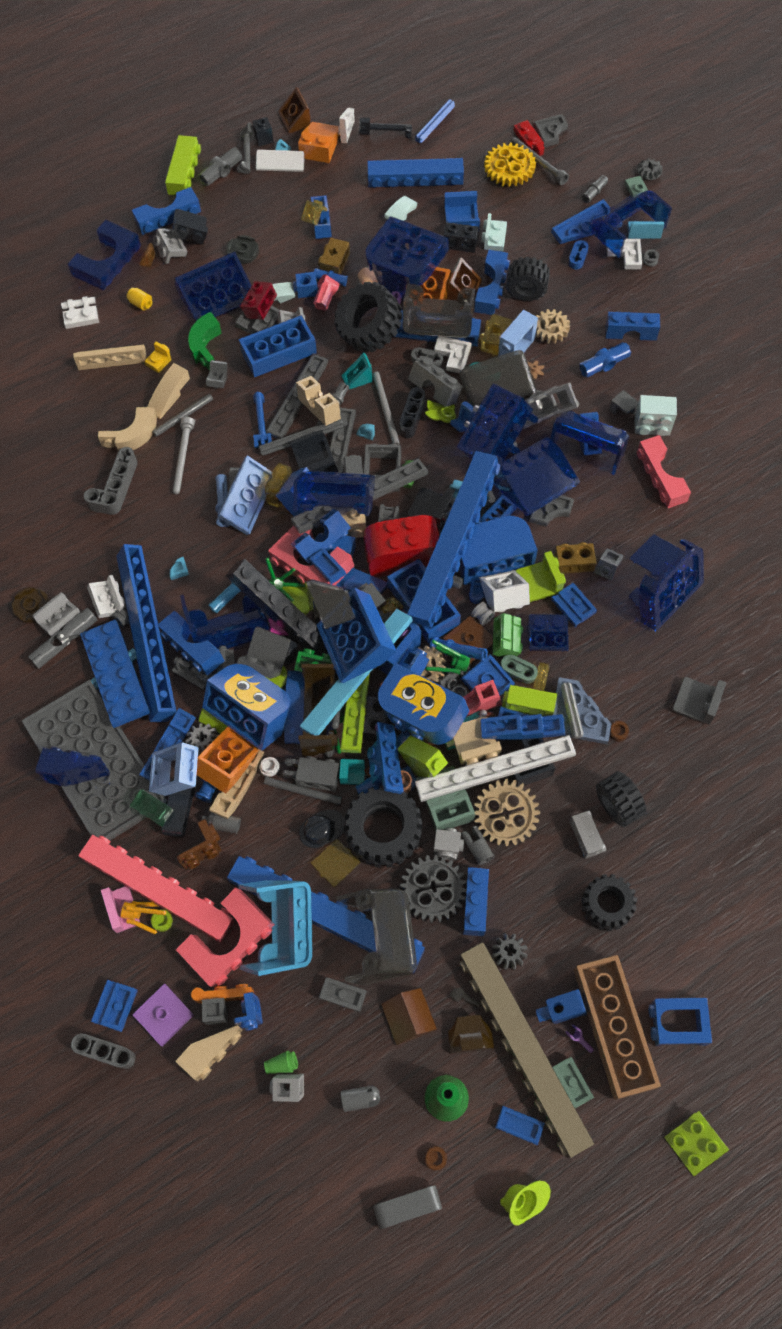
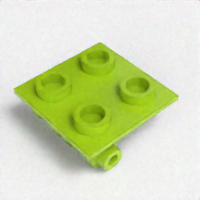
[664,1111,729,1176]

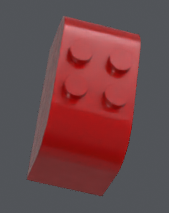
[363,515,439,577]

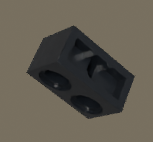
[443,222,478,253]
[363,696,391,741]

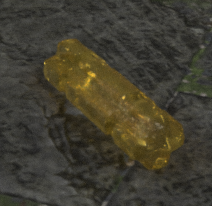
[534,663,550,691]

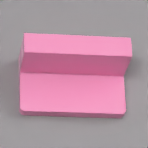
[101,886,140,933]

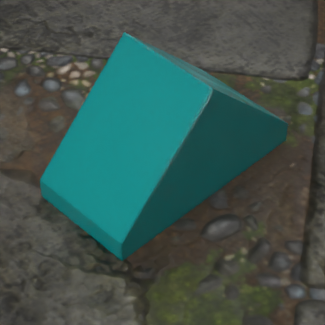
[342,353,372,389]

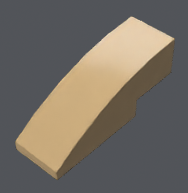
[147,363,190,419]

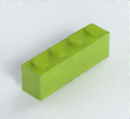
[165,135,201,195]

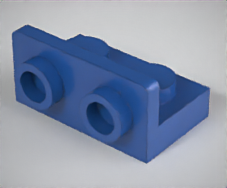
[234,992,263,1031]

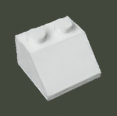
[480,570,530,612]

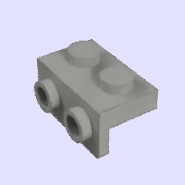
[33,592,80,637]

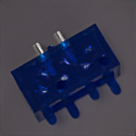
[457,383,539,467]

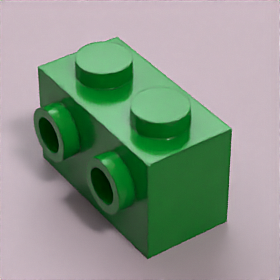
[294,648,335,672]

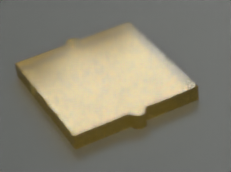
[311,839,360,887]

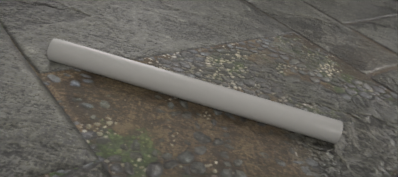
[373,372,400,445]

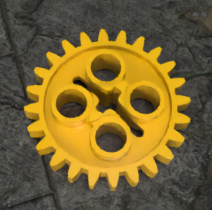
[484,143,536,187]

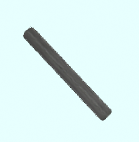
[259,419,343,456]

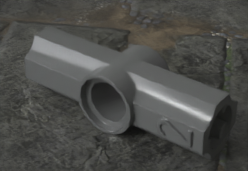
[198,147,242,187]

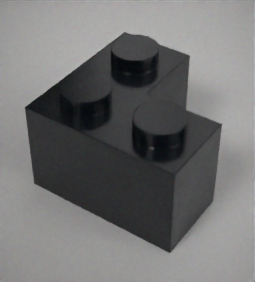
[511,738,555,787]

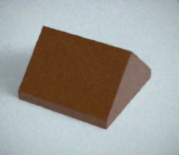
[278,87,311,133]
[447,257,482,305]
[381,988,437,1046]

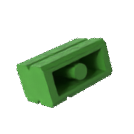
[493,613,523,657]

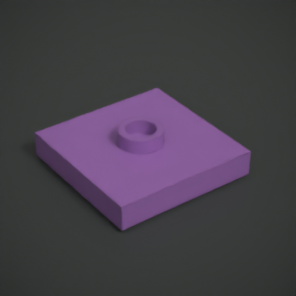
[133,984,194,1046]

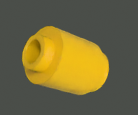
[127,288,152,311]

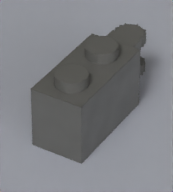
[282,756,340,792]

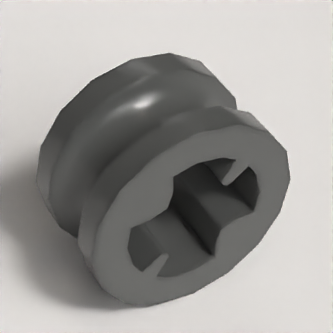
[643,249,659,267]

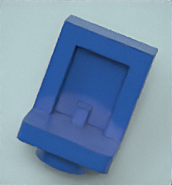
[450,401,477,432]

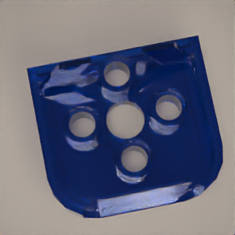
[366,216,449,300]
[629,534,704,631]

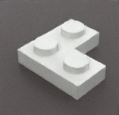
[606,239,642,269]
[434,336,472,374]

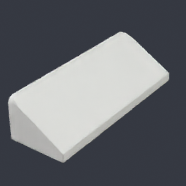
[256,150,305,172]

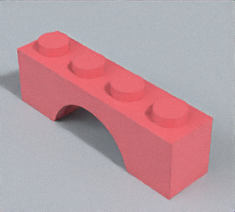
[637,435,691,508]
[463,680,502,718]

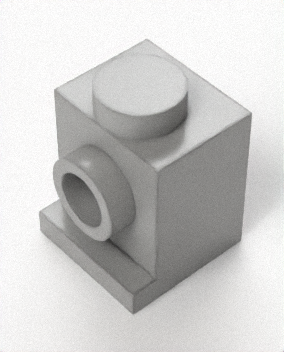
[270,1074,304,1102]

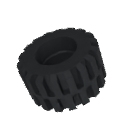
[506,257,550,302]
[596,771,647,827]
[581,874,637,931]

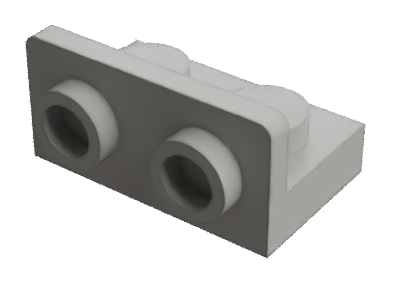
[153,229,187,264]

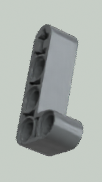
[84,447,137,515]

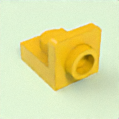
[144,342,172,373]

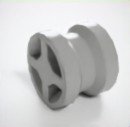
[471,602,495,626]

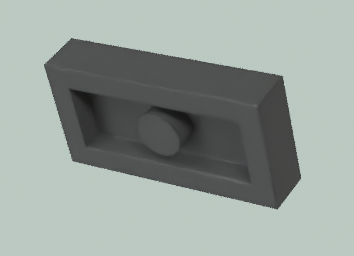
[319,977,367,1013]

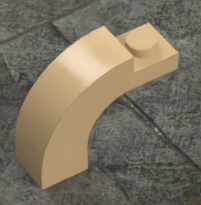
[98,407,157,452]

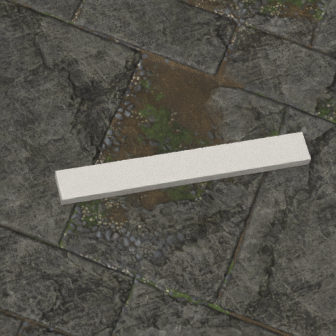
[415,735,576,802]

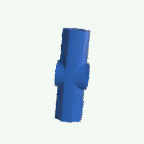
[579,342,631,378]

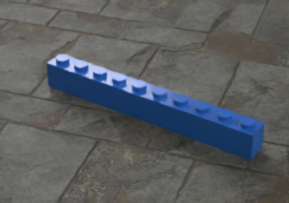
[407,451,500,628]
[116,544,176,722]
[227,856,425,974]

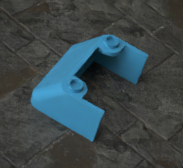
[238,880,312,976]

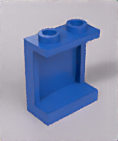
[444,191,480,232]
[378,622,421,675]

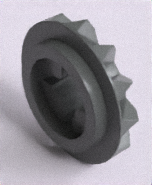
[637,158,663,180]

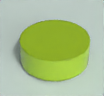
[151,910,173,932]

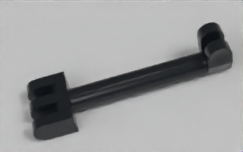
[359,118,412,138]

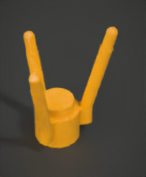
[121,901,166,934]

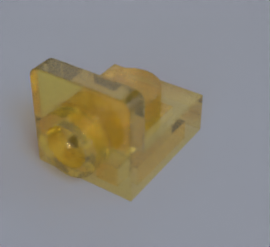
[301,199,328,225]

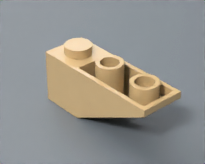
[176,1025,242,1081]

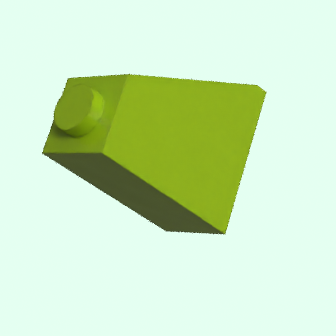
[397,735,448,777]

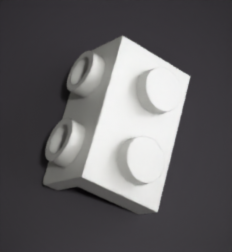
[87,575,125,618]

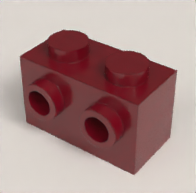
[240,281,277,320]

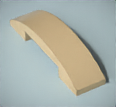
[209,750,264,819]

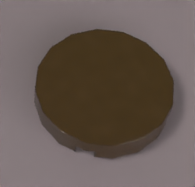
[11,587,49,623]

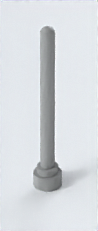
[173,417,195,494]

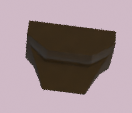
[448,1015,494,1054]

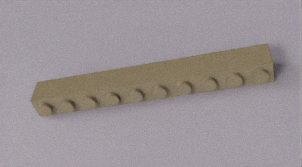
[459,943,594,1158]

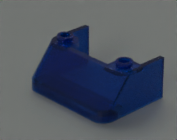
[589,191,672,258]
[548,410,629,475]
[293,471,375,516]
[180,595,270,650]

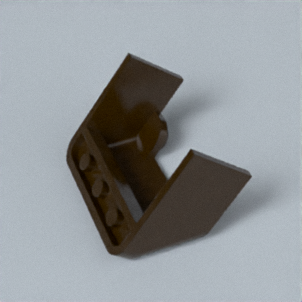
[298,664,338,757]

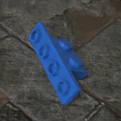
[367,722,404,794]

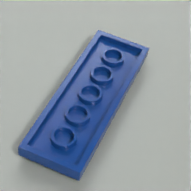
[80,619,151,728]

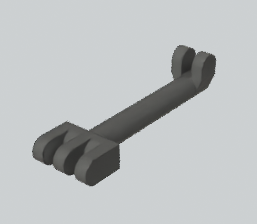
[237,123,253,174]

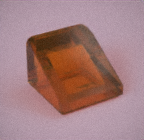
[139,243,155,267]

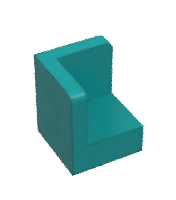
[339,759,365,785]

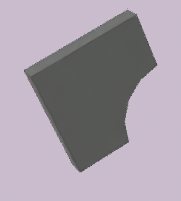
[533,114,568,147]
[529,489,574,527]

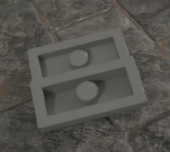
[235,306,280,334]

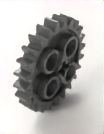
[400,855,467,923]

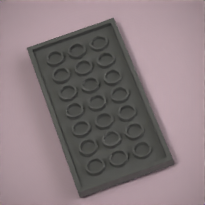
[22,680,168,841]

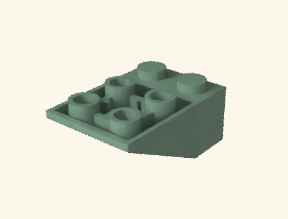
[416,766,475,832]

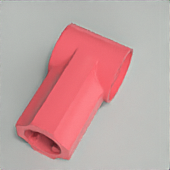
[313,274,339,311]

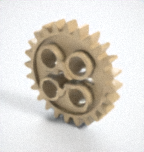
[474,779,540,846]

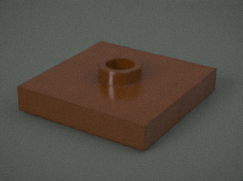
[443,615,493,665]

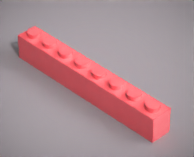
[78,835,234,943]

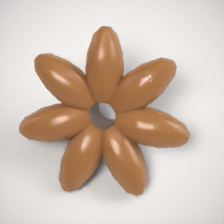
[522,361,544,380]

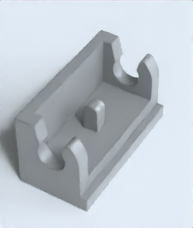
[570,811,607,859]

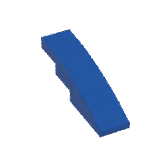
[481,714,566,739]

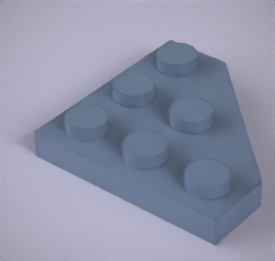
[553,677,611,744]

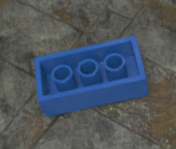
[239,315,317,377]
[387,559,461,644]

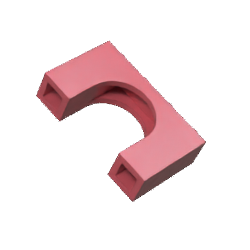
[268,526,354,596]
[176,888,275,987]

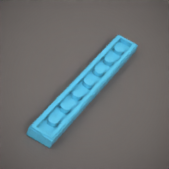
[300,609,413,735]

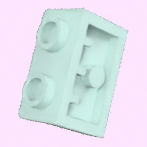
[482,213,507,251]

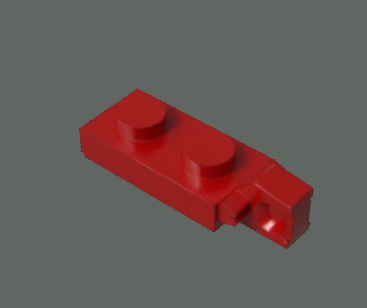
[513,120,545,156]

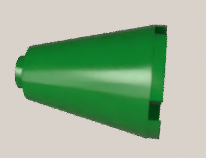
[425,1075,469,1121]

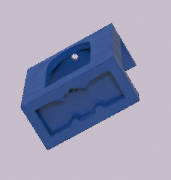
[649,998,712,1046]

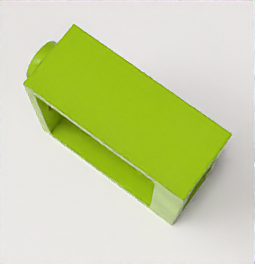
[502,685,557,717]

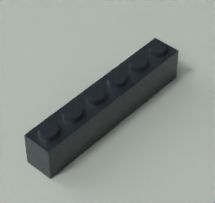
[225,559,323,651]

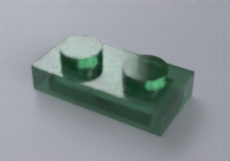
[129,789,174,827]

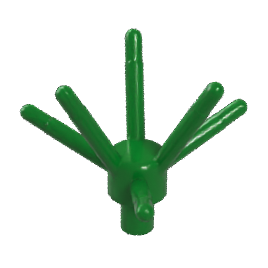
[265,558,306,602]

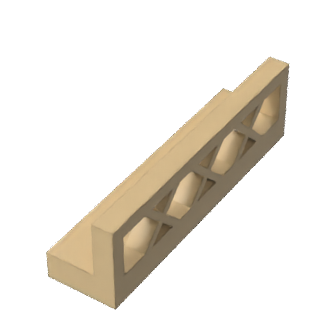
[73,345,146,370]

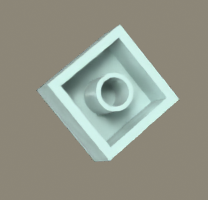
[635,395,677,436]

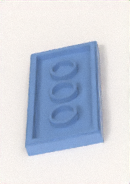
[217,455,276,535]

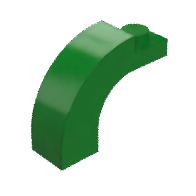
[188,312,222,371]

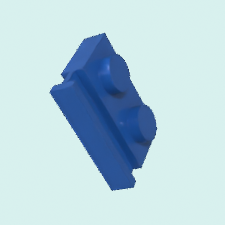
[551,583,597,627]
[91,980,138,1032]

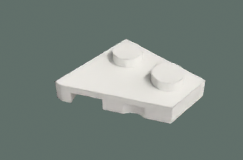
[338,108,355,144]

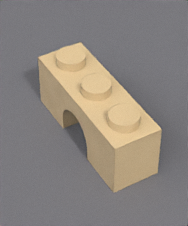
[296,376,341,426]

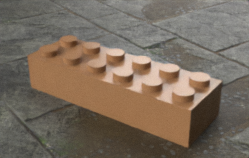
[574,955,661,1100]

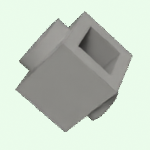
[434,828,464,860]

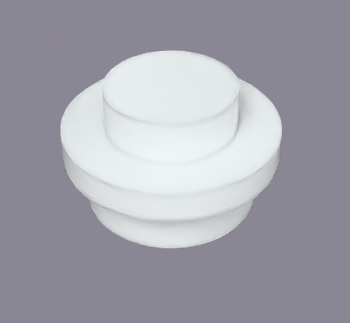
[259,757,279,777]

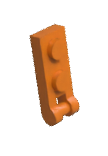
[191,984,254,1004]

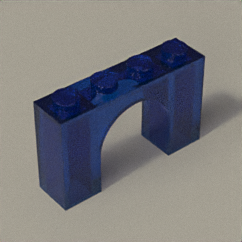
[68,220,141,290]

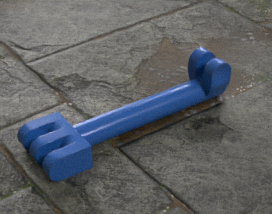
[253,392,272,448]

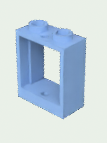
[498,310,538,367]
[149,743,198,796]

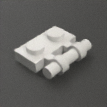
[61,296,99,329]

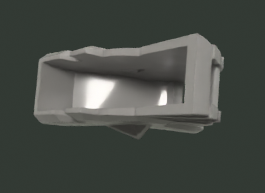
[506,382,579,431]

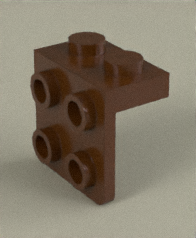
[177,819,222,869]

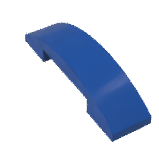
[284,671,305,744]
[139,708,196,781]

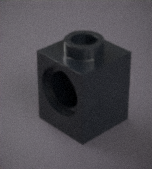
[252,117,274,146]

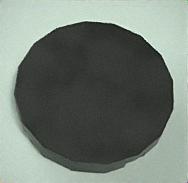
[226,235,259,264]

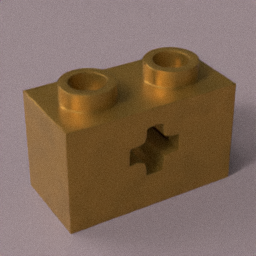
[318,238,350,275]

